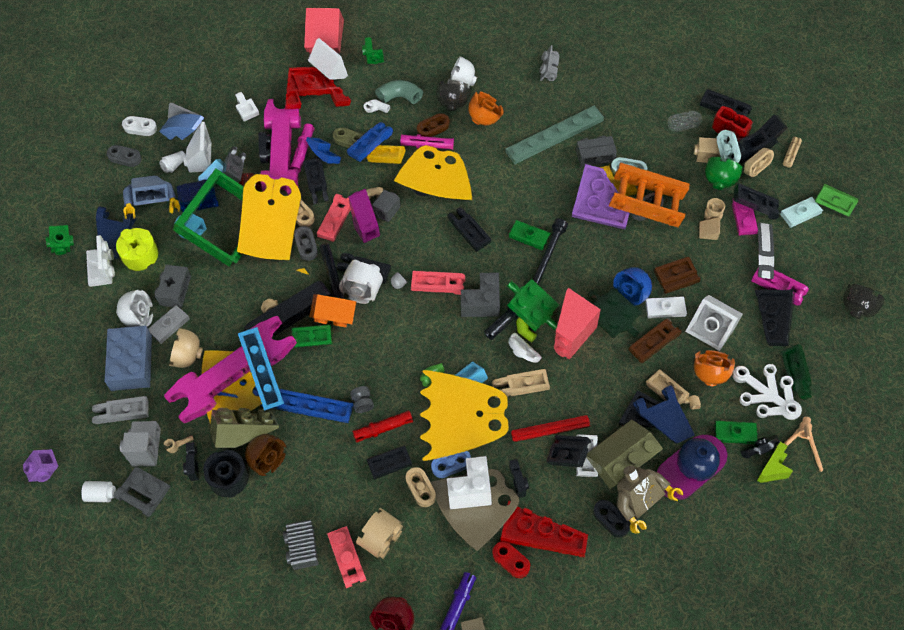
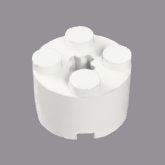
[339,260,383,304]

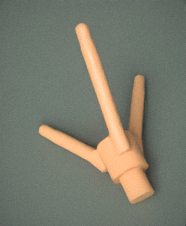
[784,417,823,471]

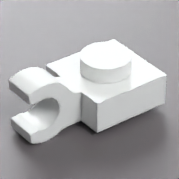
[235,92,259,122]

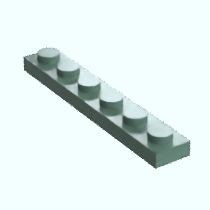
[506,105,604,164]

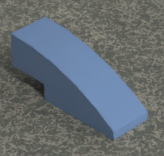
[159,114,204,140]

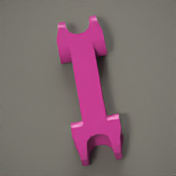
[260,99,301,202]
[164,316,297,424]

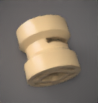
[704,198,725,220]

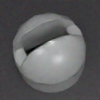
[391,272,407,289]

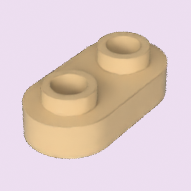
[744,148,774,177]
[296,200,315,227]
[406,468,436,507]

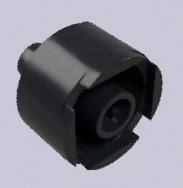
[203,450,249,498]

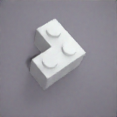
[447,456,492,509]

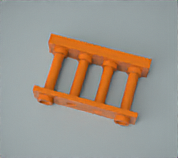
[609,162,690,228]

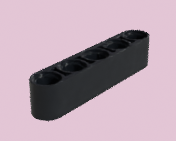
[244,281,333,337]

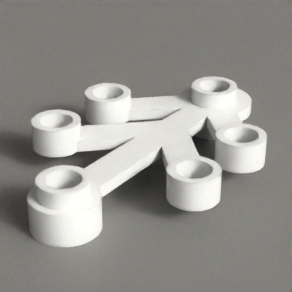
[733,364,802,420]

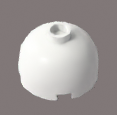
[446,56,477,92]
[116,290,153,327]

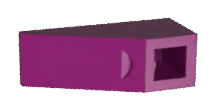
[348,189,380,243]

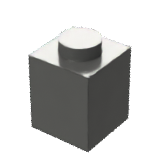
[372,190,400,223]

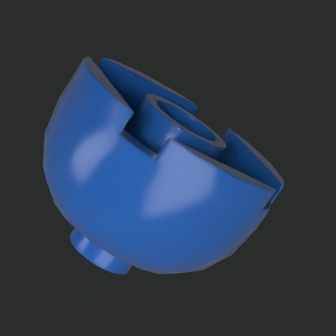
[613,267,652,306]

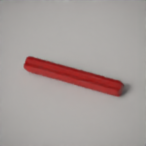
[511,415,590,442]

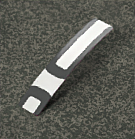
[757,223,774,279]

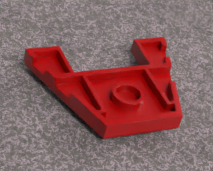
[285,67,351,110]

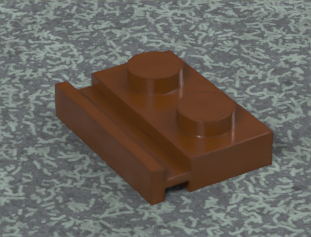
[654,257,701,294]

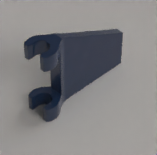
[96,206,136,259]
[633,385,695,444]

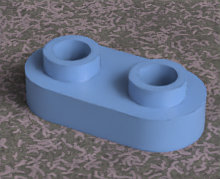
[431,451,471,478]

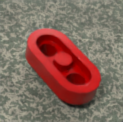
[493,542,530,578]

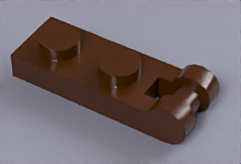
[629,318,682,363]

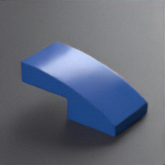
[306,137,341,164]

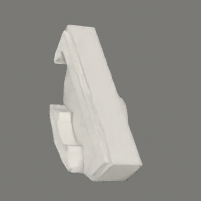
[508,333,542,363]

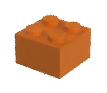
[310,294,356,327]

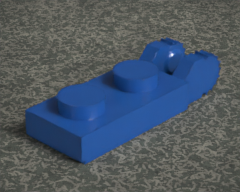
[347,122,393,162]

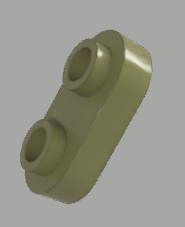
[333,128,364,148]

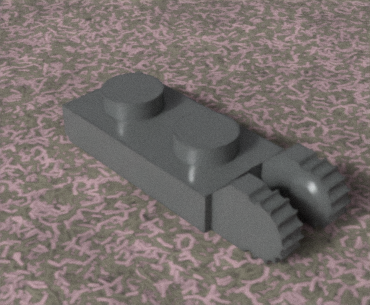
[222,146,246,183]

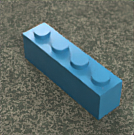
[238,327,284,411]

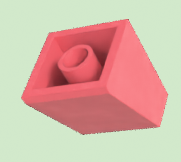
[304,8,344,54]
[554,288,600,360]

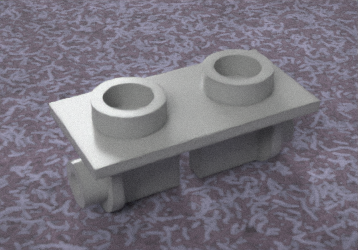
[539,45,560,81]

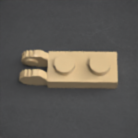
[492,369,550,398]

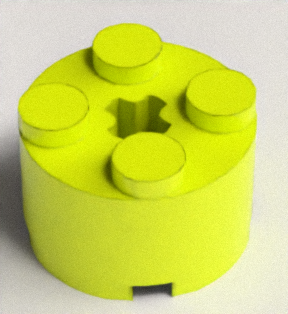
[116,228,159,271]

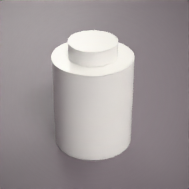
[82,481,116,502]

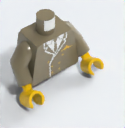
[617,465,683,534]

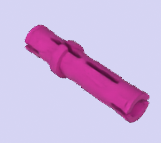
[290,124,315,173]
[400,134,454,150]

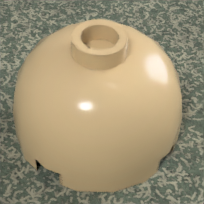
[169,328,203,368]

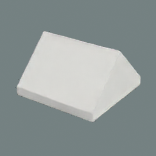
[308,38,348,80]

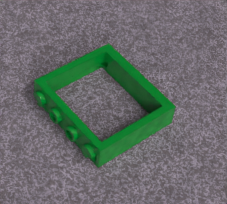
[173,168,270,267]

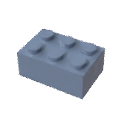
[105,325,152,391]

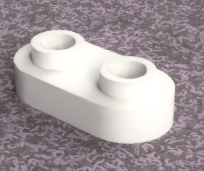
[122,116,157,136]

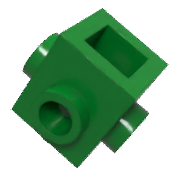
[46,225,74,255]

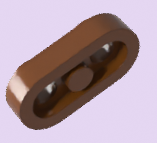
[417,114,450,137]

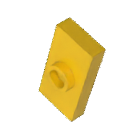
[367,145,406,164]

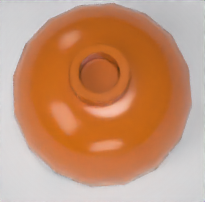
[468,91,504,126]
[694,350,735,386]

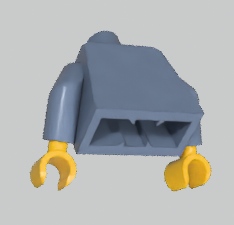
[123,176,181,219]

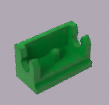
[291,325,333,348]

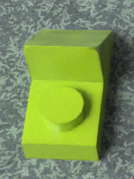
[757,442,793,483]

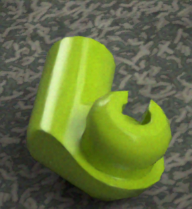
[516,317,537,343]

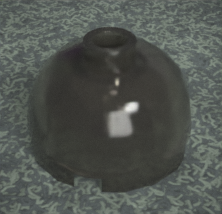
[436,80,471,111]
[843,284,885,319]

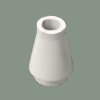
[159,150,186,173]

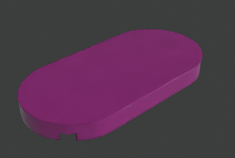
[657,435,727,500]

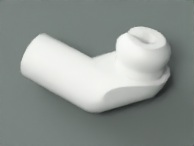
[363,99,390,113]

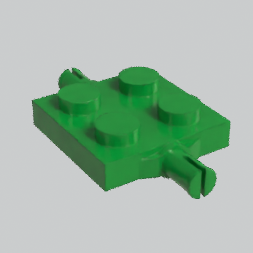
[507,279,559,331]

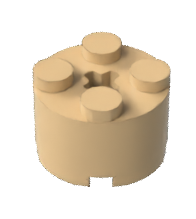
[356,508,403,559]

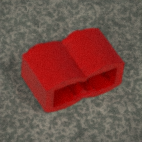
[712,106,753,138]

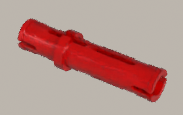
[352,410,413,443]

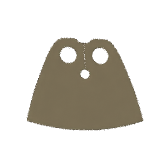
[430,469,519,551]

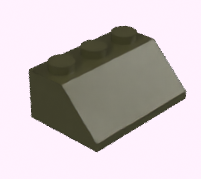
[586,420,663,488]

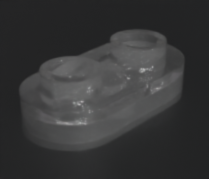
[667,111,702,132]

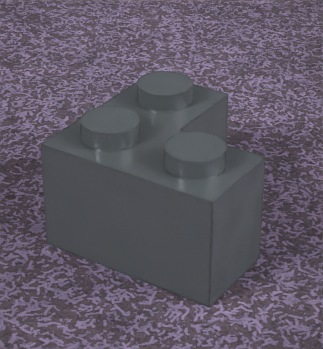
[461,273,500,317]

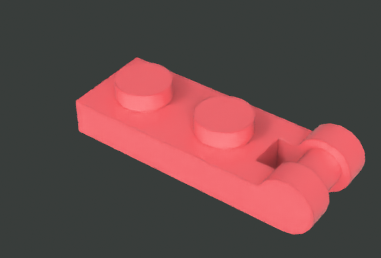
[317,194,351,242]
[411,271,465,295]
[327,526,367,588]

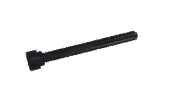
[533,218,568,285]

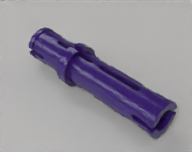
[440,572,477,630]

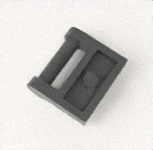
[114,467,171,517]

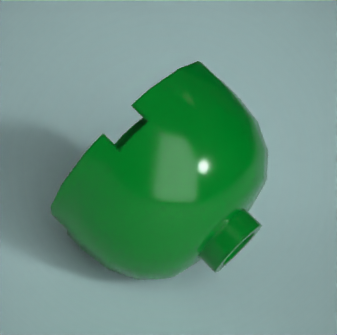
[705,157,742,190]

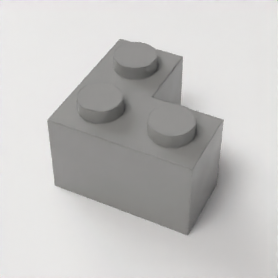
[120,421,161,467]

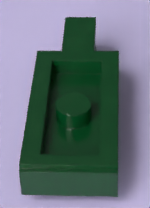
[781,344,812,400]

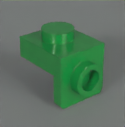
[362,37,384,64]

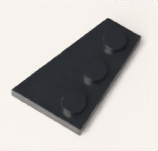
[755,290,795,346]

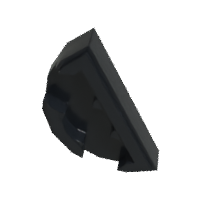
[740,435,780,458]

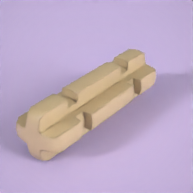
[782,137,802,168]

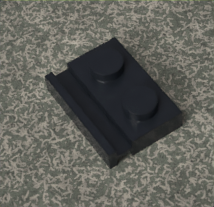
[546,435,592,468]

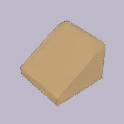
[699,218,720,240]

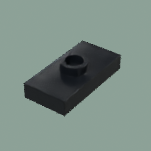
[367,445,412,480]

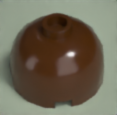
[245,434,286,476]

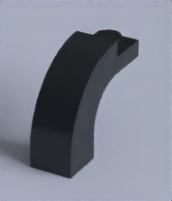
[731,114,788,163]

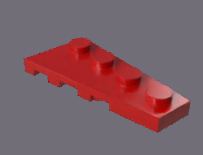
[501,501,588,558]

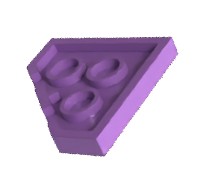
[572,164,629,229]

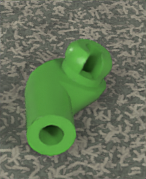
[420,363,444,387]

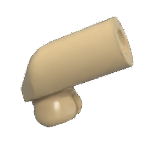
[366,187,383,200]

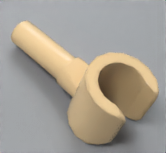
[683,395,701,410]
[164,436,194,453]

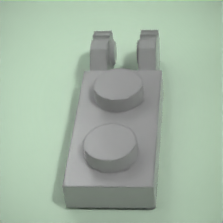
[92,396,149,424]

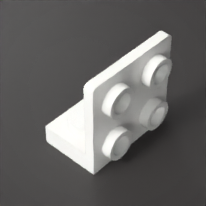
[86,235,115,287]

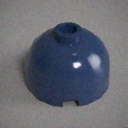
[677,438,720,481]

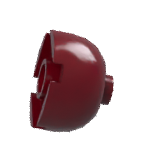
[369,597,415,630]

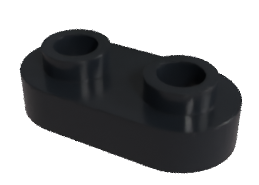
[258,132,271,164]
[593,500,630,538]

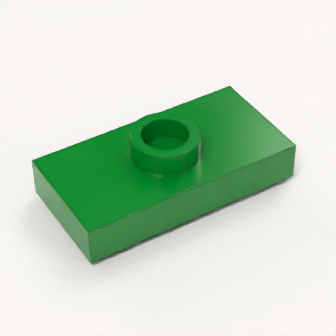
[509,220,550,250]
[714,421,758,444]

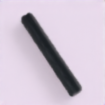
[320,243,345,299]

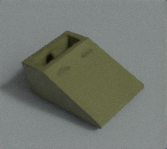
[210,408,279,448]

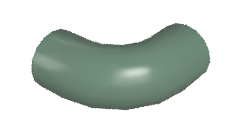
[375,80,423,104]

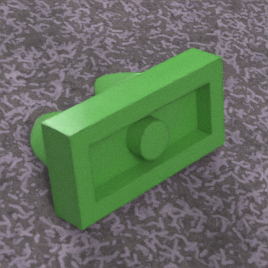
[815,184,858,217]

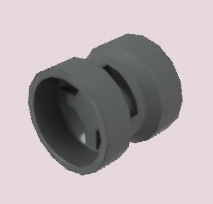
[350,386,374,413]

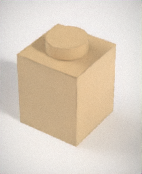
[693,137,720,163]

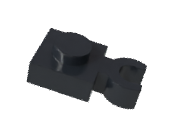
[183,442,199,481]
[509,459,529,498]

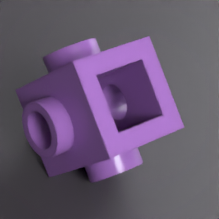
[23,449,58,482]

